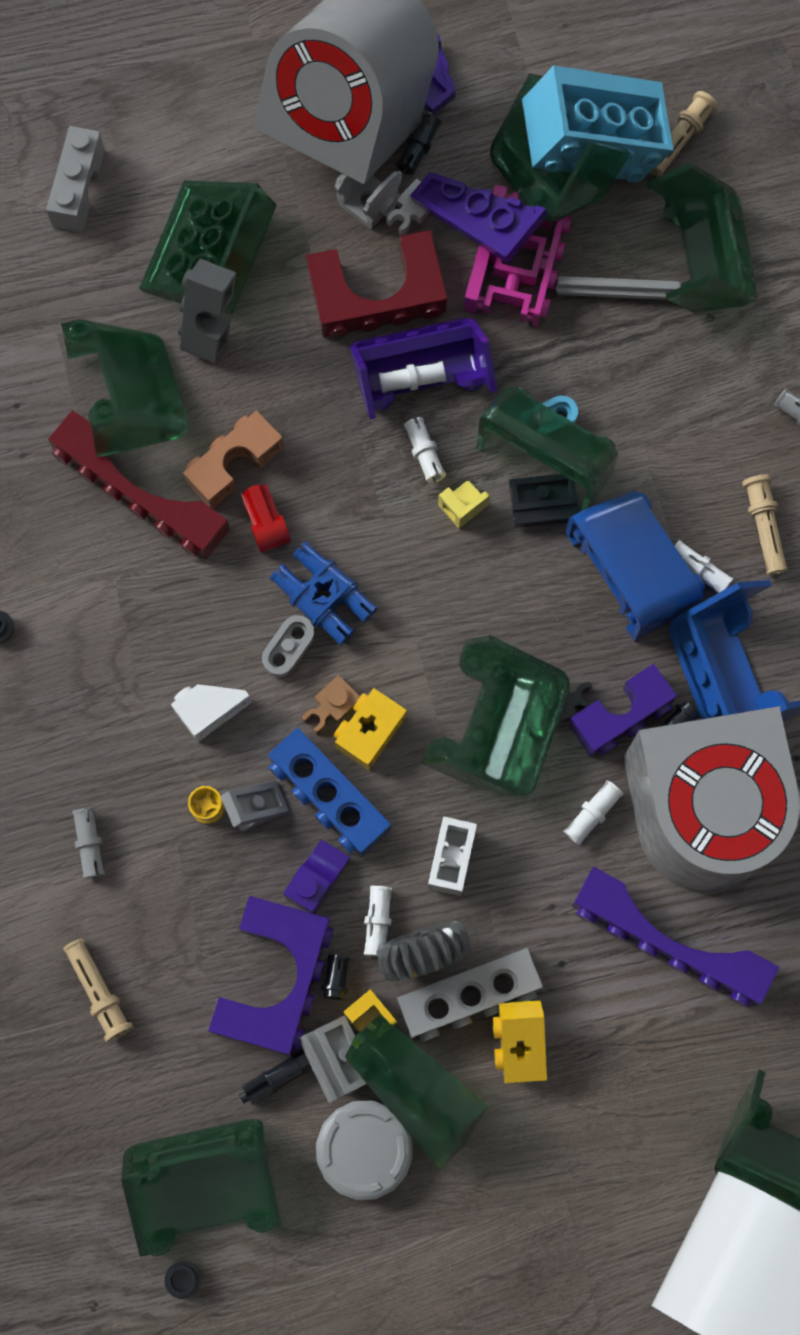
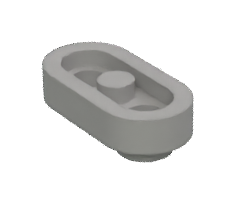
[262,615,315,677]

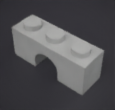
[46,126,105,233]

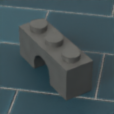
[178,259,236,363]

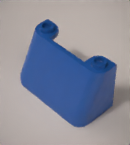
[565,490,705,642]

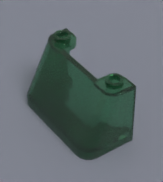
[121,1119,282,1257]

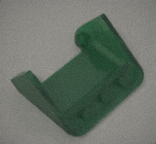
[61,319,189,457]

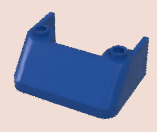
[669,580,800,721]

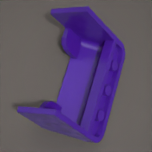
[350,318,497,420]

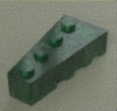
[345,1015,489,1170]

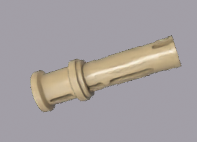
[650,91,718,177]
[742,474,788,576]
[63,938,134,1043]

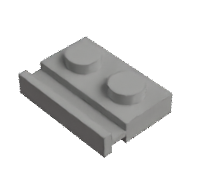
[300,1016,376,1103]

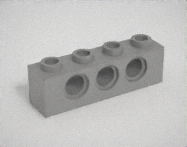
[397,948,543,1042]

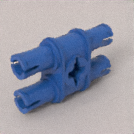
[270,541,378,646]

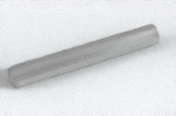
[555,276,681,300]

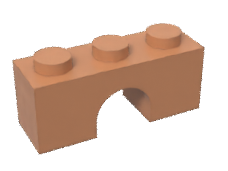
[183,410,284,509]

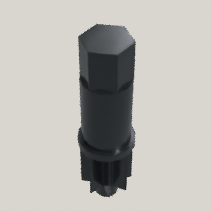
[239,1050,312,1105]

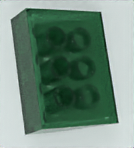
[139,180,277,314]

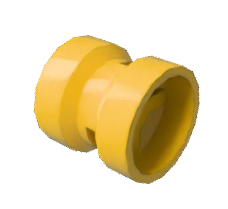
[188,786,225,825]

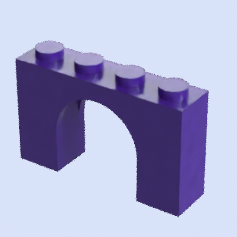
[208,896,334,1056]

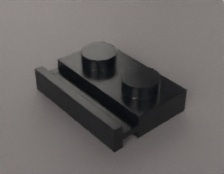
[508,472,579,528]

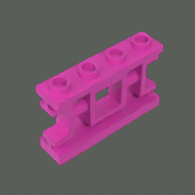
[464,185,572,327]

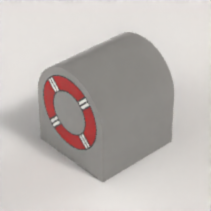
[253,0,439,184]
[623,706,800,892]

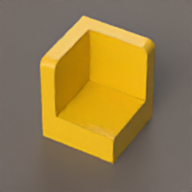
[344,989,397,1045]

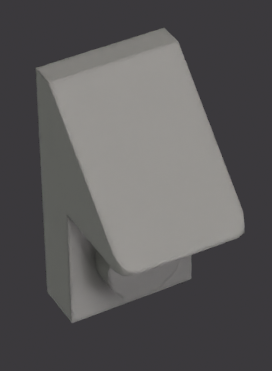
[220,781,289,831]

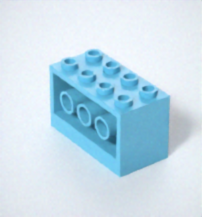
[522,65,674,183]

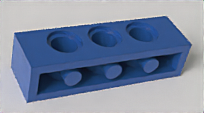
[268,727,391,857]

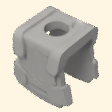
[335,170,402,229]

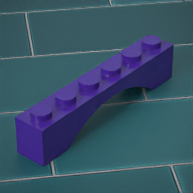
[571,866,779,1008]

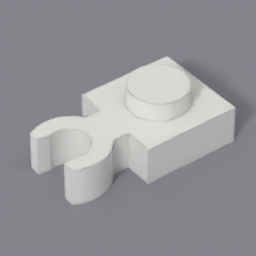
[386,179,430,236]

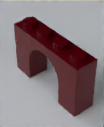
[306,230,447,338]

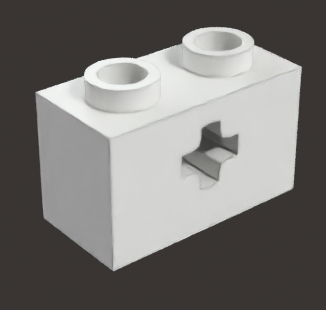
[428,817,477,896]

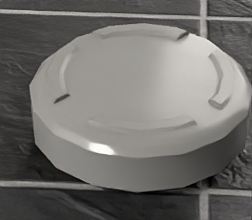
[316,1100,413,1200]

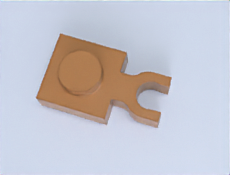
[301,675,360,735]

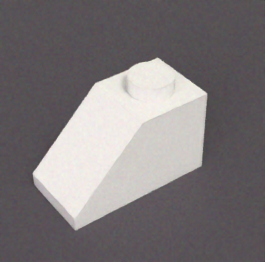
[171,684,252,742]

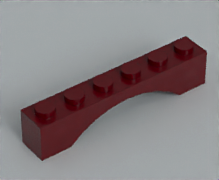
[48,410,230,560]

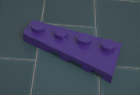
[410,172,548,263]

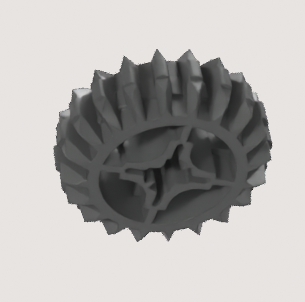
[376,921,471,982]

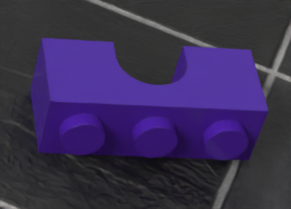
[568,663,677,757]

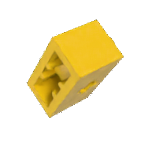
[334,688,407,771]
[493,1000,547,1083]

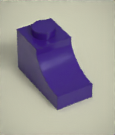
[283,839,350,914]

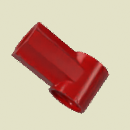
[241,484,291,553]

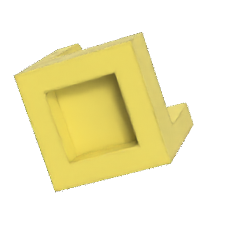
[438,481,490,529]

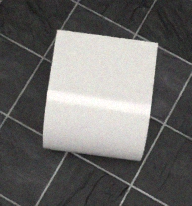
[651,1172,800,1335]

